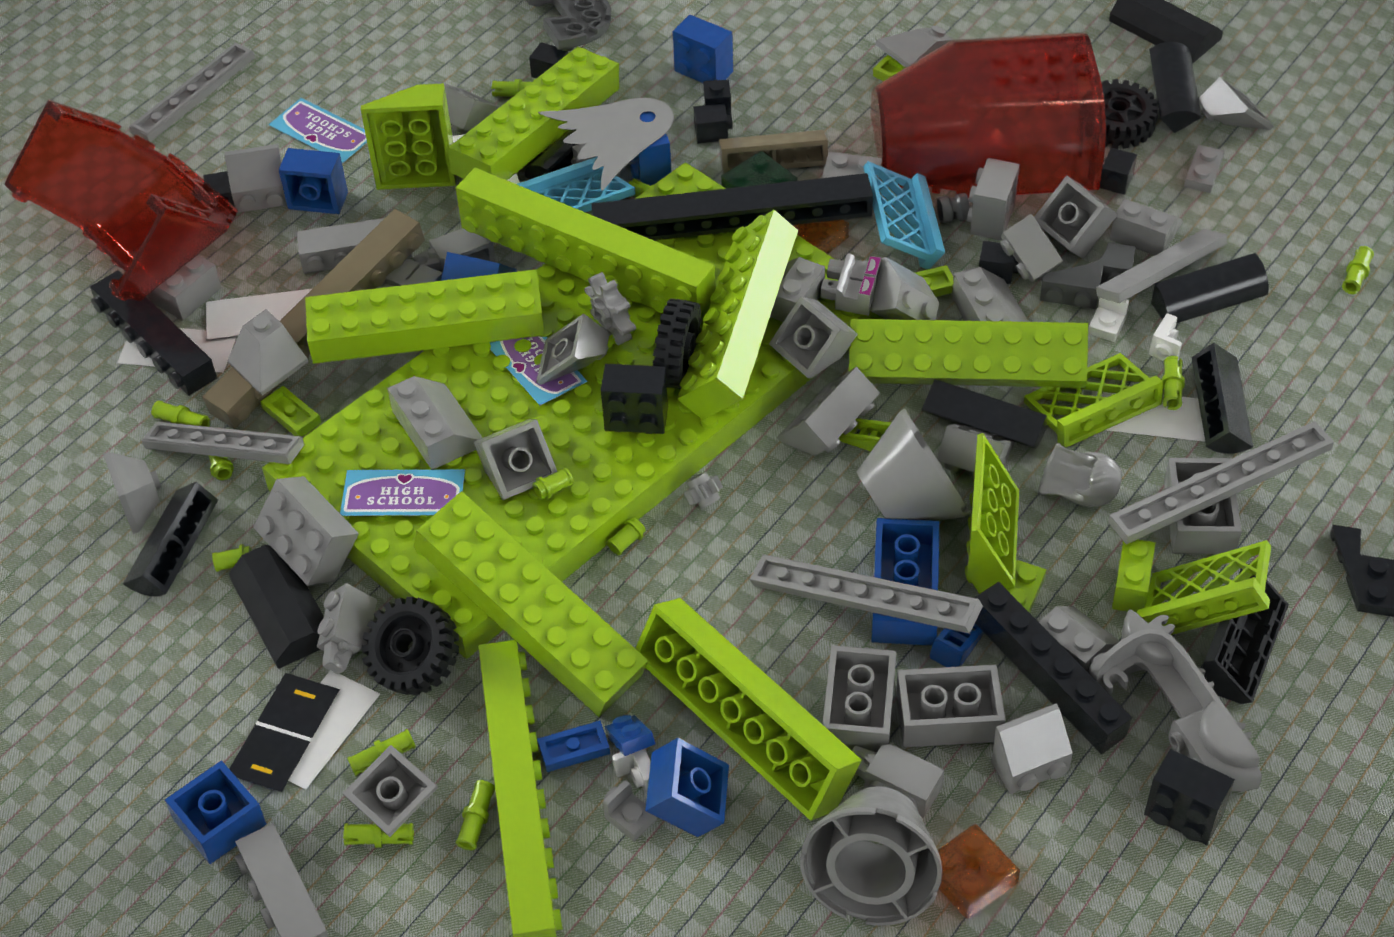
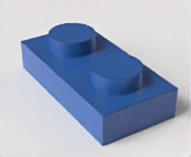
[604,715,656,756]
[537,721,610,772]

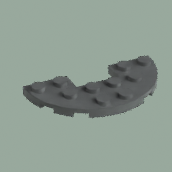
[526,0,611,51]

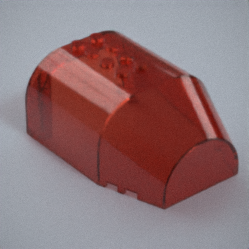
[871,32,1106,198]

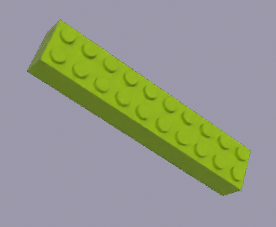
[455,167,716,324]

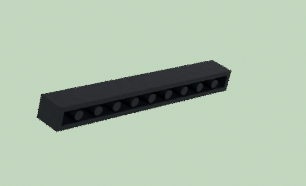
[591,173,873,240]

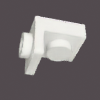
[1088,298,1129,342]
[1149,313,1182,361]
[612,749,651,797]

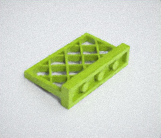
[1024,353,1163,448]
[1137,540,1271,635]

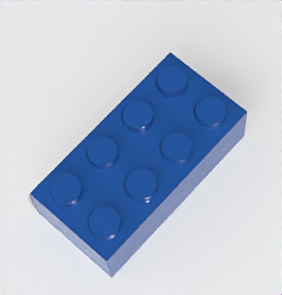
[871,518,939,646]

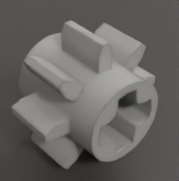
[684,471,723,509]

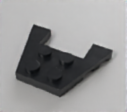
[1330,525,1394,617]

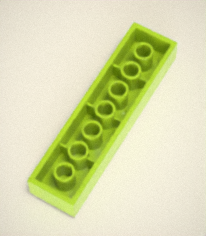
[448,46,620,180]
[677,210,798,420]
[305,269,545,364]
[849,319,1088,388]
[414,491,648,717]
[635,598,862,821]

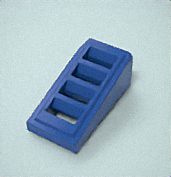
[929,624,984,667]

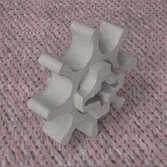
[584,272,636,345]

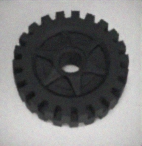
[1078,79,1159,149]
[653,299,702,389]
[361,597,459,695]

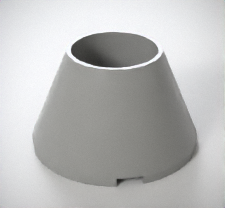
[857,409,970,521]
[800,786,942,926]

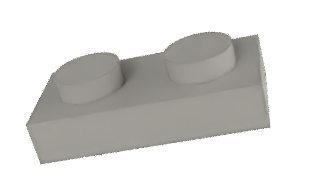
[1184,145,1224,193]

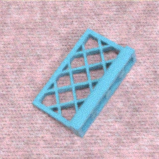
[517,156,635,212]
[863,161,945,270]

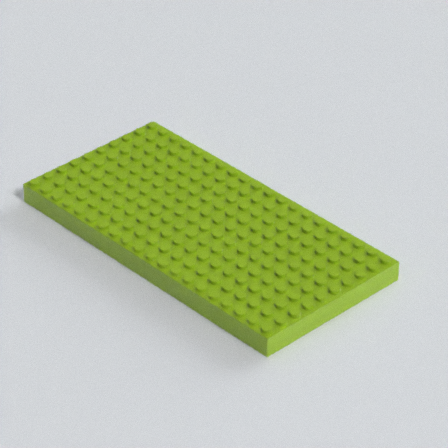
[262,162,884,659]

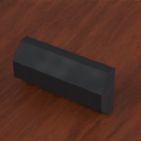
[1109,0,1223,64]
[229,545,324,669]
[1202,564,1289,704]

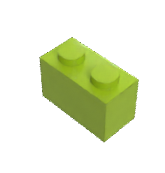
[1111,539,1156,613]

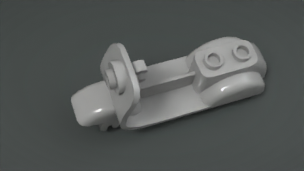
[1088,610,1262,792]

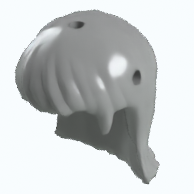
[1038,443,1122,507]

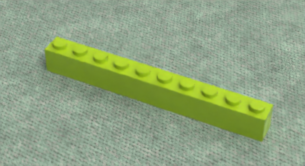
[478,640,563,937]

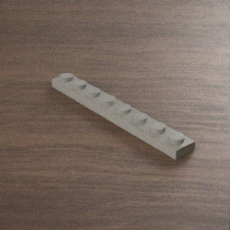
[1108,421,1334,544]
[749,554,983,634]

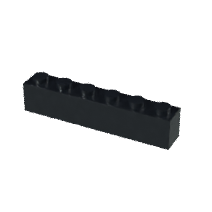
[90,270,217,396]
[975,582,1132,755]

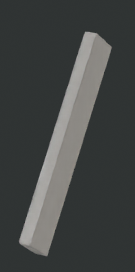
[129,42,255,143]
[1096,229,1227,303]
[141,422,305,464]

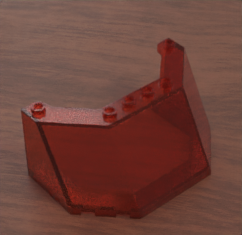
[4,100,238,301]

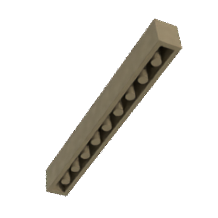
[202,209,425,429]

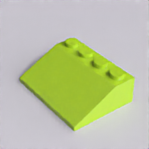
[360,83,456,190]
[965,433,1019,594]

